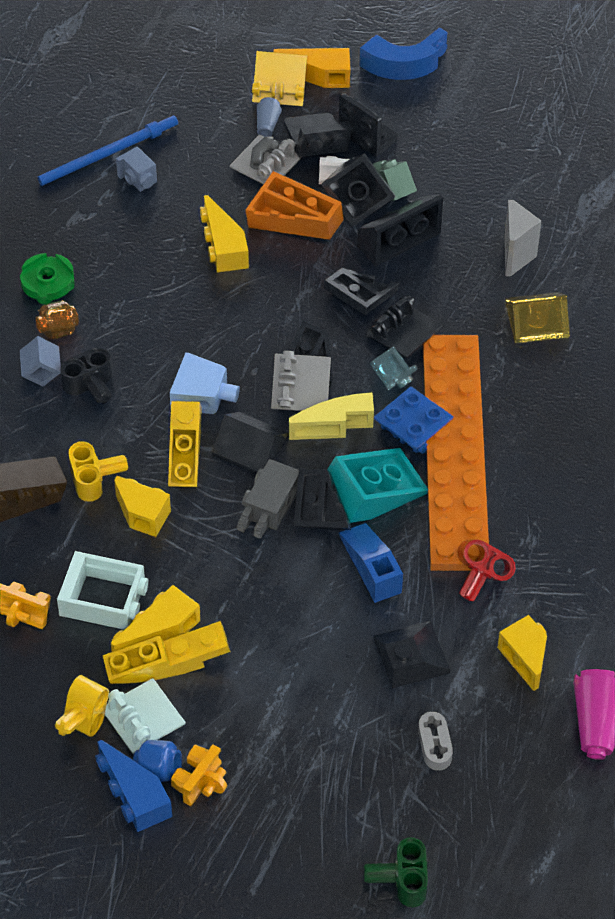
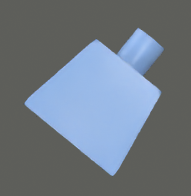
[170,353,240,414]

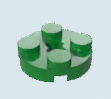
[20,253,75,304]

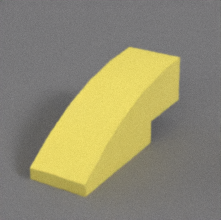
[289,393,374,440]

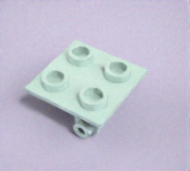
[105,678,186,754]

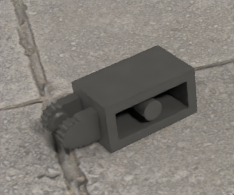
[237,459,299,539]

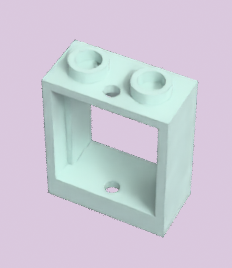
[57,551,148,630]

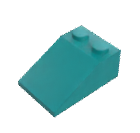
[327,448,428,523]

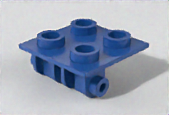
[374,386,454,454]

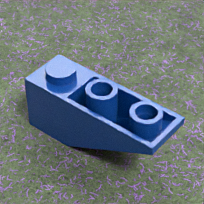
[339,523,403,603]
[95,740,172,832]

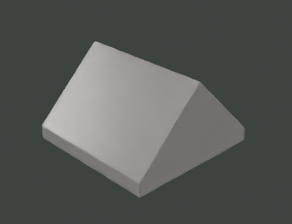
[504,200,541,276]

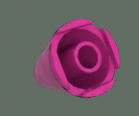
[573,669,615,760]

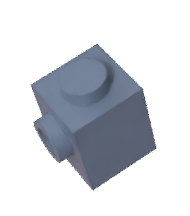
[20,336,61,386]

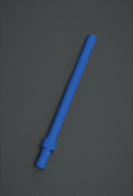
[37,115,178,186]

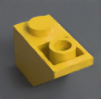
[115,476,171,537]

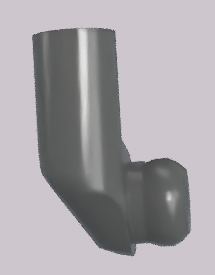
[250,136,279,170]

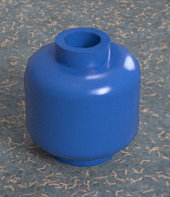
[133,740,182,782]

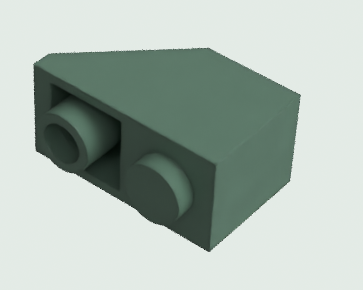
[373,159,417,201]

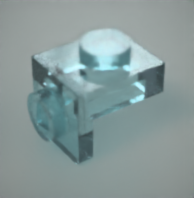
[369,346,418,390]

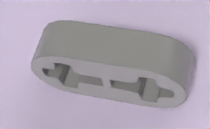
[418,712,453,770]

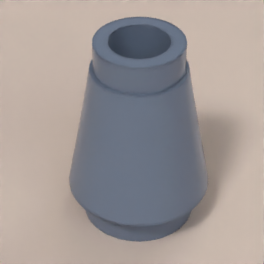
[257,97,282,137]

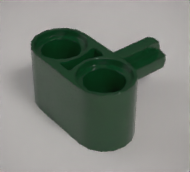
[364,837,428,908]

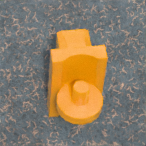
[0,582,51,629]
[171,745,227,806]

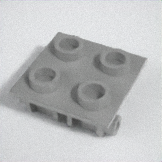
[230,134,302,184]
[271,351,331,411]

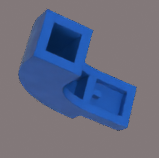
[360,28,447,80]

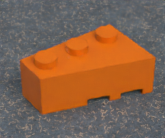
[245,171,343,240]

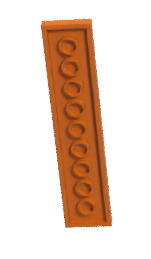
[423,335,489,571]

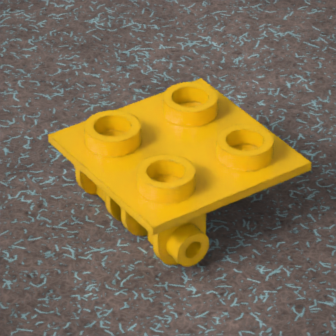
[252,51,307,106]

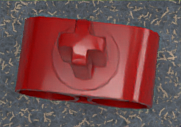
[457,539,516,601]

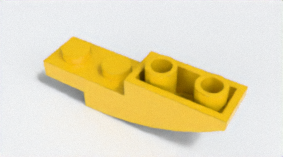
[103,621,230,684]

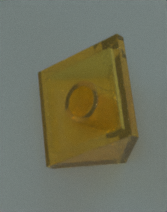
[505,292,570,343]

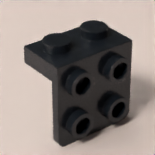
[284,113,352,157]

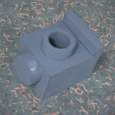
[116,147,157,192]

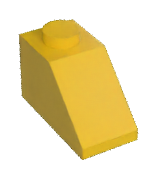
[497,615,547,691]

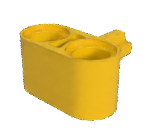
[69,441,128,502]
[55,675,109,737]

